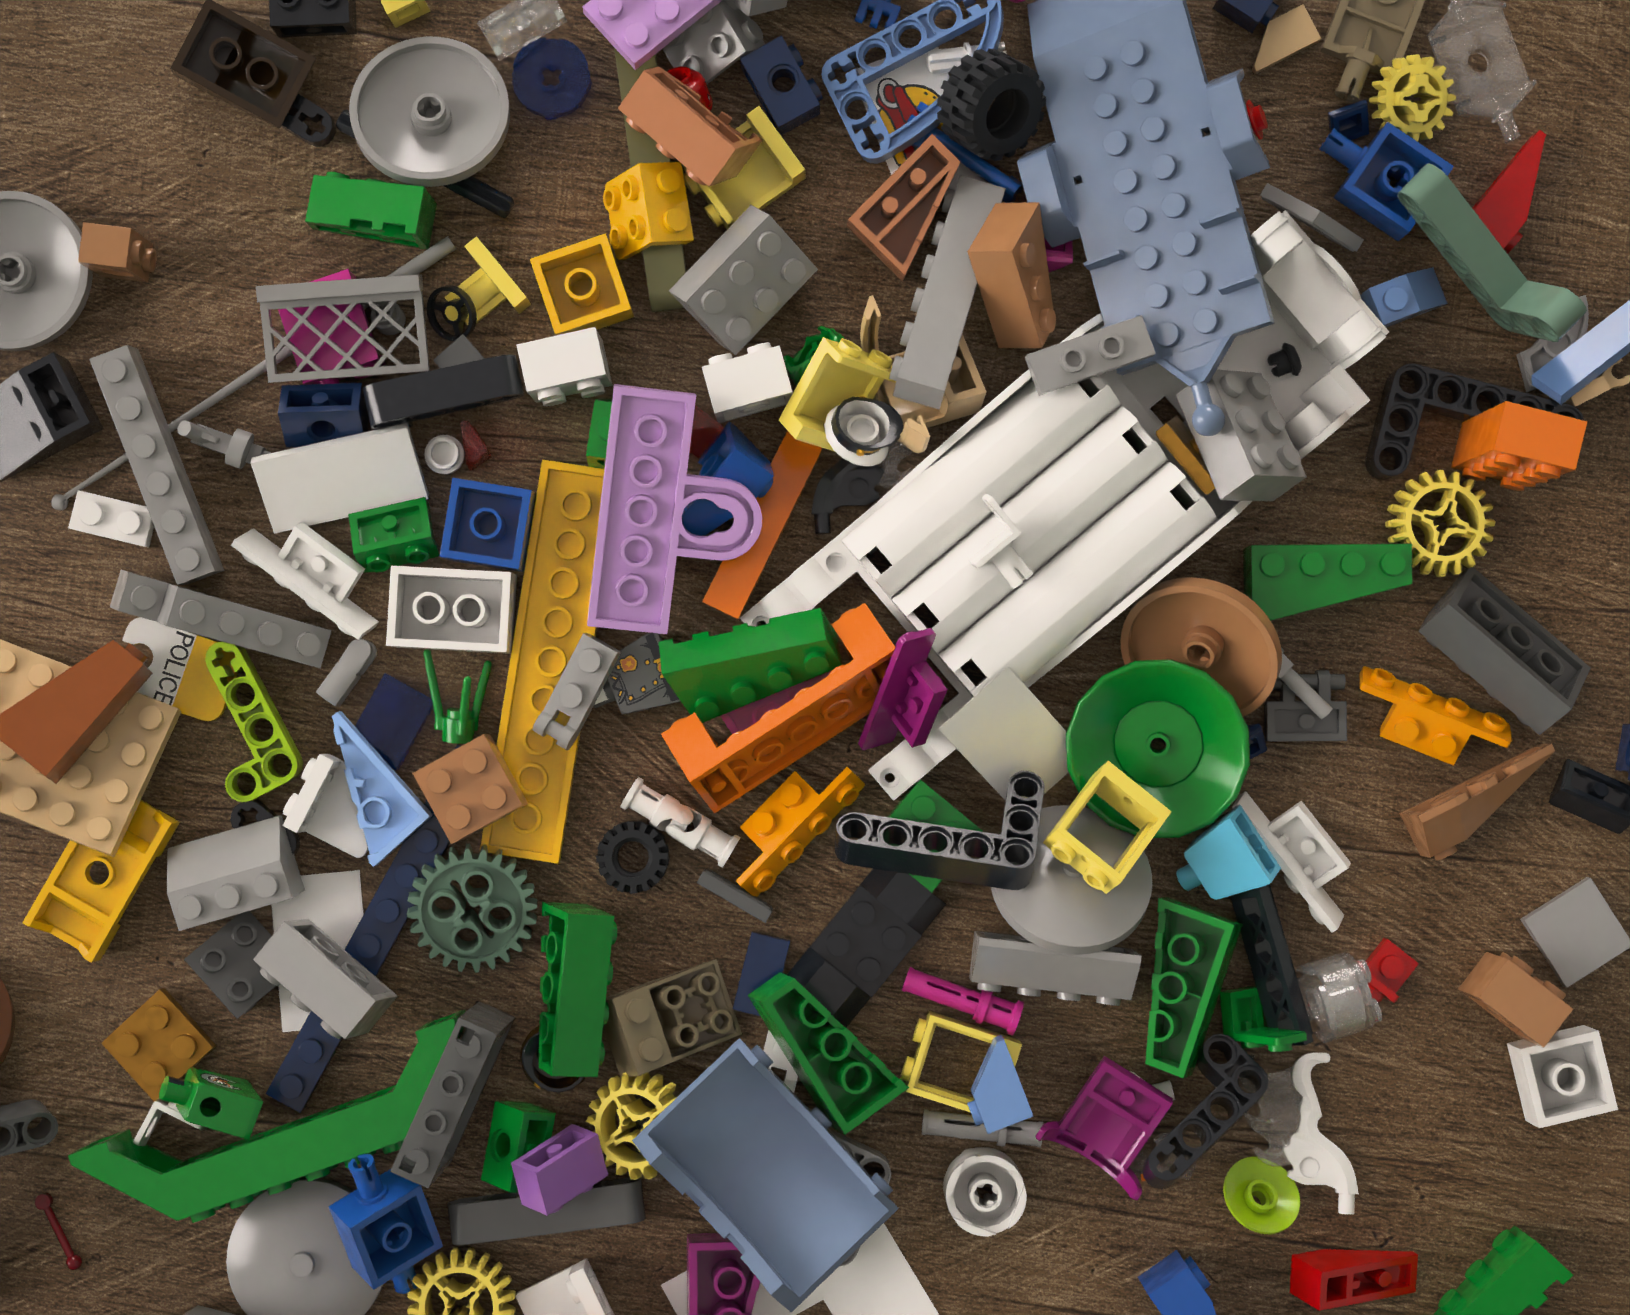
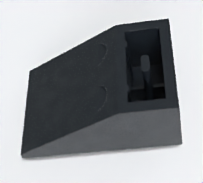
[0,352,104,482]

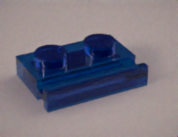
[355,673,433,770]

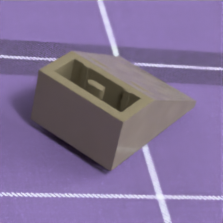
[603,959,742,1077]

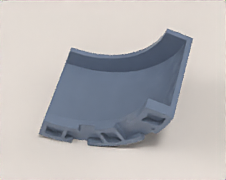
[632,1038,899,1312]

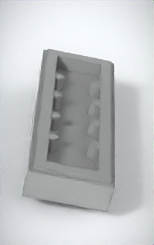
[1025,315,1156,396]

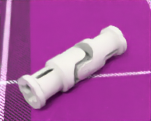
[620,777,741,868]

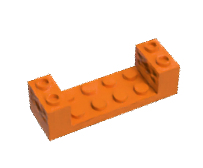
[661,603,895,814]

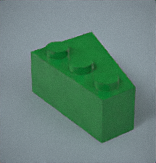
[305,172,437,250]

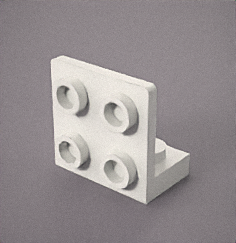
[516,1258,614,1315]

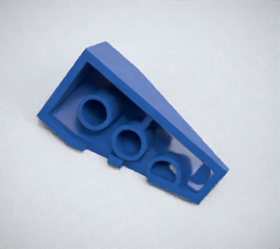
[682,422,774,536]

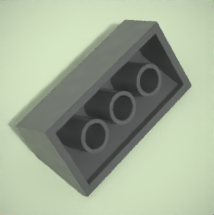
[1419,567,1591,735]

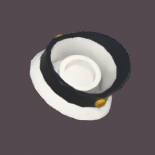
[824,396,904,466]

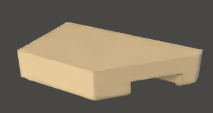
[1252,4,1321,75]

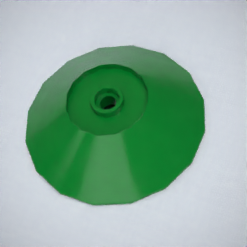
[1066,659,1250,838]

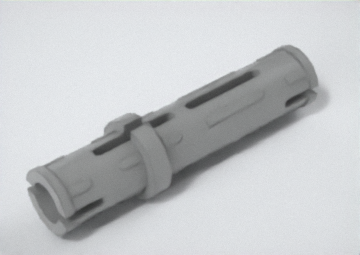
[922,1109,1043,1148]

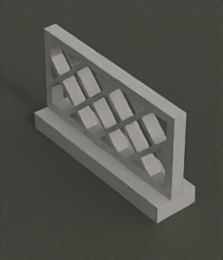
[256,274,430,383]

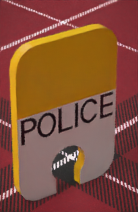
[122,617,238,721]

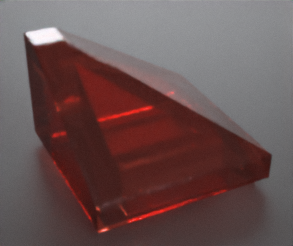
[690,405,723,459]
[460,420,492,471]

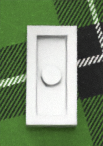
[68,490,154,548]

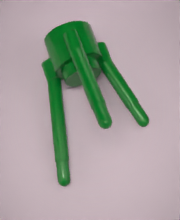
[423,649,492,744]

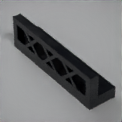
[1230,884,1313,1046]

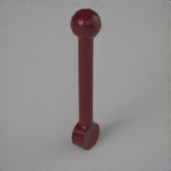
[35,1193,82,1270]

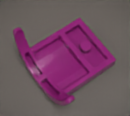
[1035,1056,1173,1200]

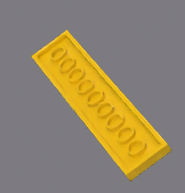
[480,459,604,864]

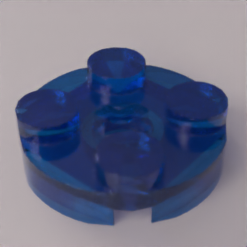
[512,37,592,120]

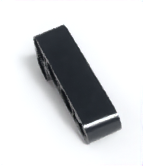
[363,354,524,430]
[1142,1034,1269,1189]

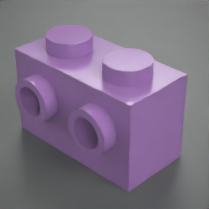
[511,1124,608,1216]

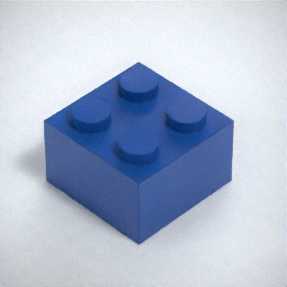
[440,478,537,572]

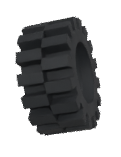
[596,821,670,894]

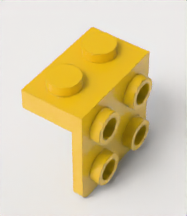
[603,162,694,260]

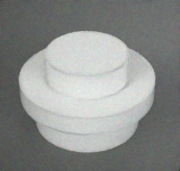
[424,435,465,475]

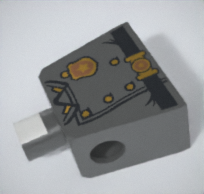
[594,633,681,715]

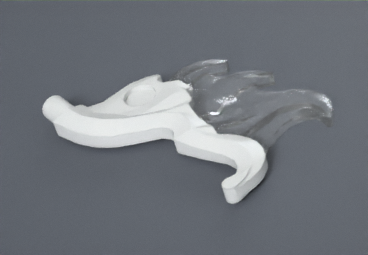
[1240,1052,1359,1214]

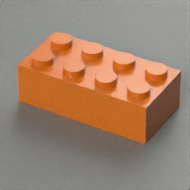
[1451,401,1588,491]

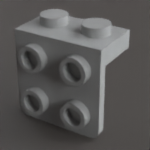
[663,0,765,84]

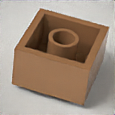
[412,734,528,844]
[1458,952,1573,1048]

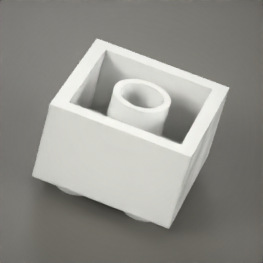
[516,327,613,406]
[702,342,793,423]
[1507,1025,1618,1128]

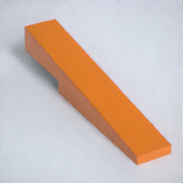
[702,430,823,620]

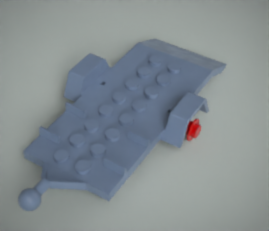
[1017,0,1275,436]

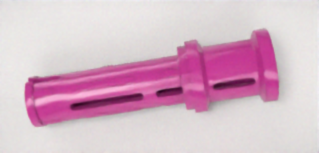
[902,967,1024,1036]

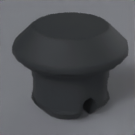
[1267,343,1302,377]

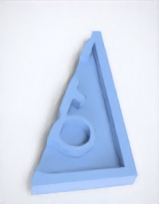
[332,711,433,867]

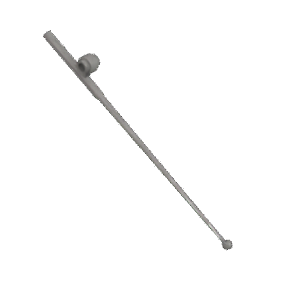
[51,236,456,511]

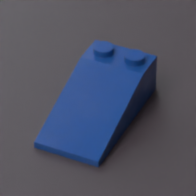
[1138,1250,1216,1315]

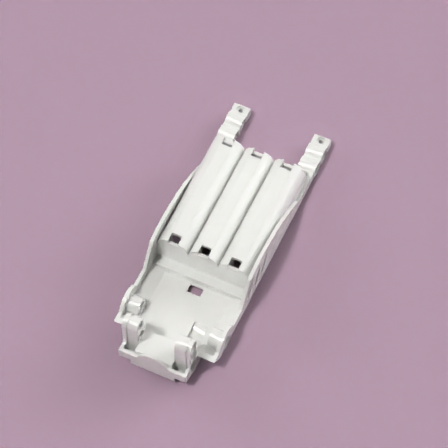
[740,210,1389,801]

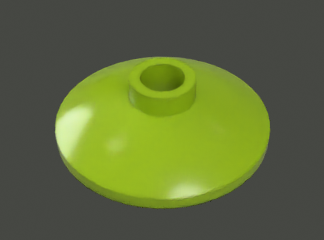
[1223,1156,1300,1234]

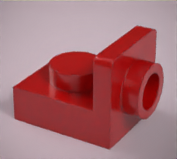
[1355,938,1419,1003]

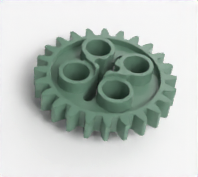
[407,843,538,973]

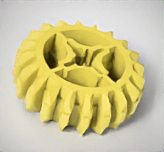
[1385,470,1496,577]
[585,1072,677,1180]
[407,1247,516,1315]

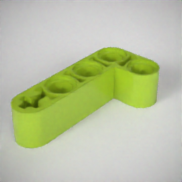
[205,641,303,802]

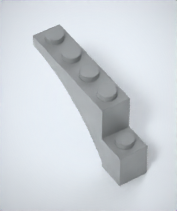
[110,569,332,668]

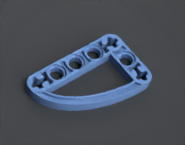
[821,0,1004,164]

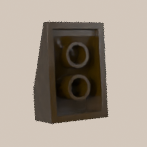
[170,0,316,129]

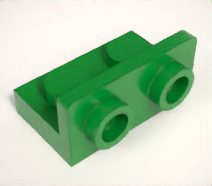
[348,497,440,573]

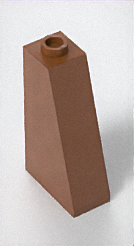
[0,640,153,784]

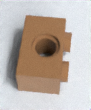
[78,222,157,283]

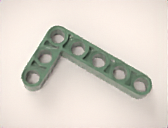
[1397,163,1587,342]

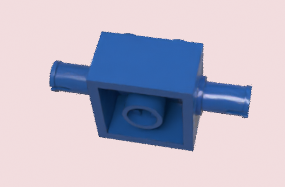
[1319,122,1454,241]
[328,1154,443,1294]

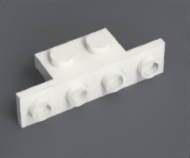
[231,522,379,640]
[1232,791,1351,933]

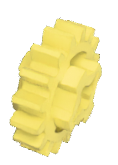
[1369,54,1456,142]

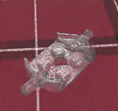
[1427,0,1537,143]

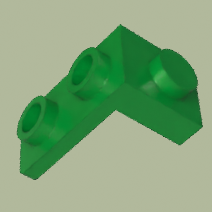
[1220,986,1307,1052]

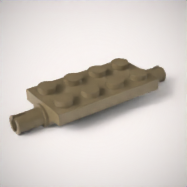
[1320,0,1425,102]

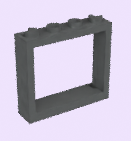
[390,1001,515,1189]

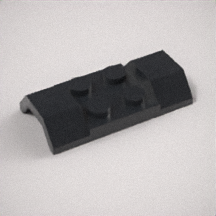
[787,869,946,1027]

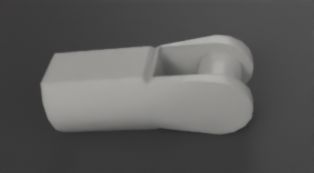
[316,639,377,707]

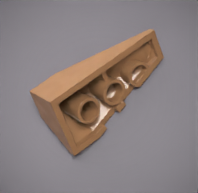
[1399,744,1555,861]

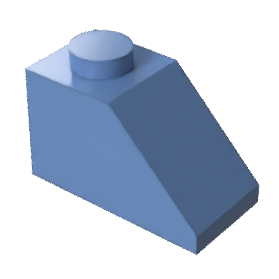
[1360,267,1447,328]
[967,1035,1033,1134]

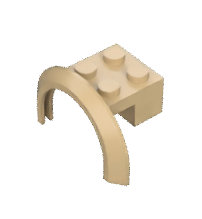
[860,295,986,454]

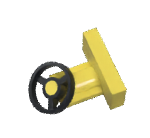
[427,236,531,341]

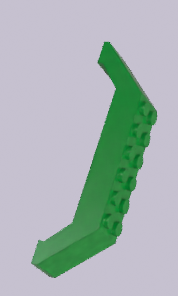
[68,1009,466,1223]

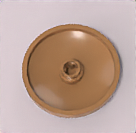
[1120,577,1282,717]

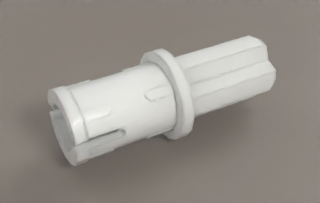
[927,42,1007,74]

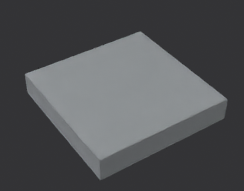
[1520,877,1630,988]

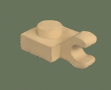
[1564,358,1630,407]

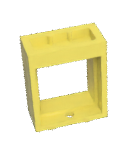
[1043,761,1172,894]
[900,1011,1022,1113]

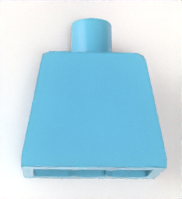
[1176,805,1281,900]

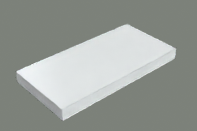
[251,423,429,534]

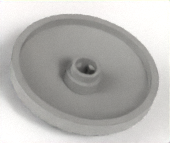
[349,36,510,187]
[0,191,93,351]
[991,805,1152,955]
[226,1178,383,1315]

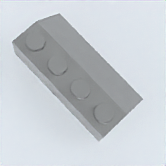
[969,931,1142,1006]

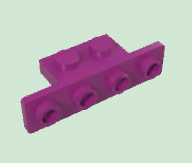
[858,628,948,750]

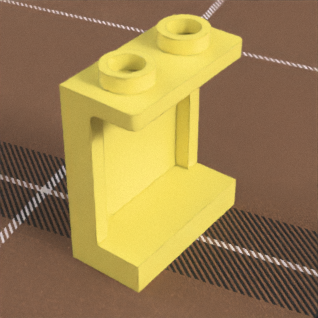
[683,106,806,229]
[779,337,896,452]

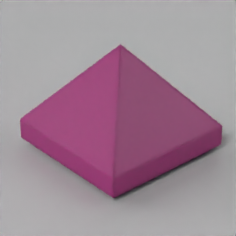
[1044,238,1073,273]

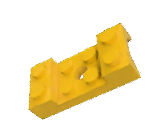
[22,800,180,963]

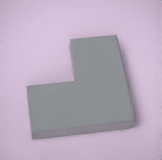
[1260,183,1364,252]

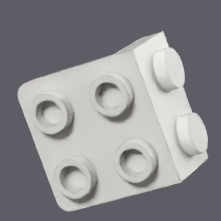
[282,754,368,858]

